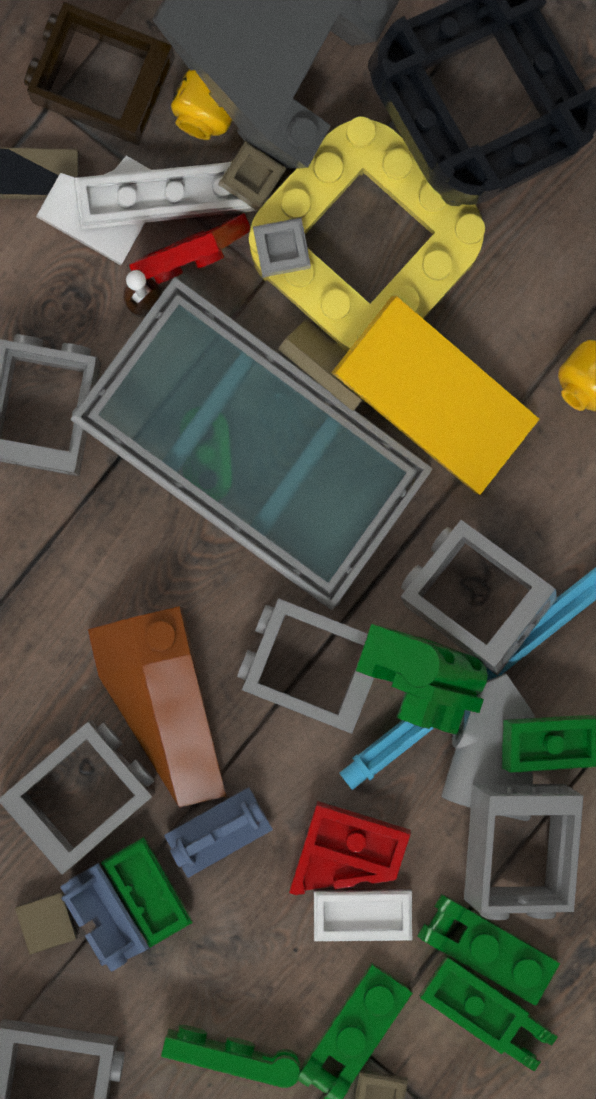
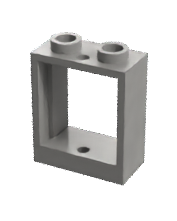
[0,334,101,476]
[401,520,557,676]
[237,598,374,734]
[0,720,155,875]
[464,784,583,920]
[0,1019,125,1099]

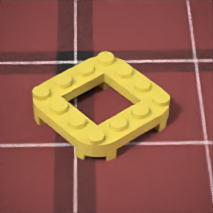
[249,117,485,352]

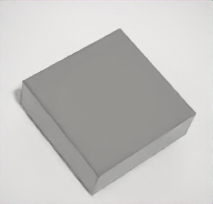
[253,218,311,278]

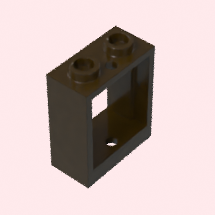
[24,2,175,146]

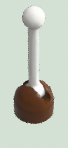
[123,270,162,317]

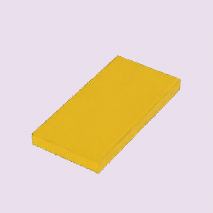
[331,296,539,495]

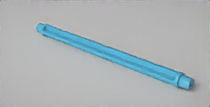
[339,567,596,790]

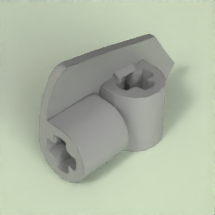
[441,674,535,821]

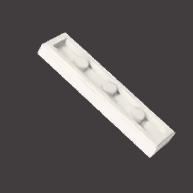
[74,162,272,229]

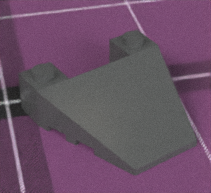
[152,0,399,169]

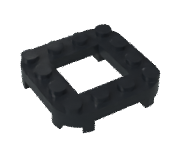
[368,0,596,206]

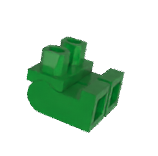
[356,624,488,735]

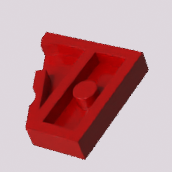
[129,213,251,284]
[289,801,411,895]

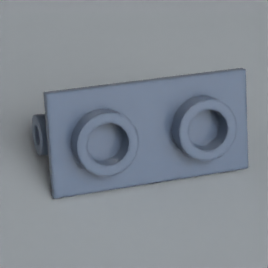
[164,787,273,878]
[60,863,149,972]

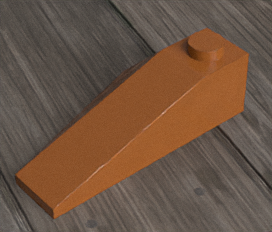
[88,606,227,808]

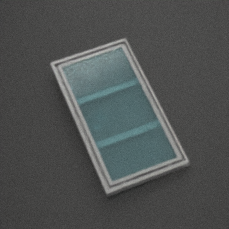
[70,277,433,610]

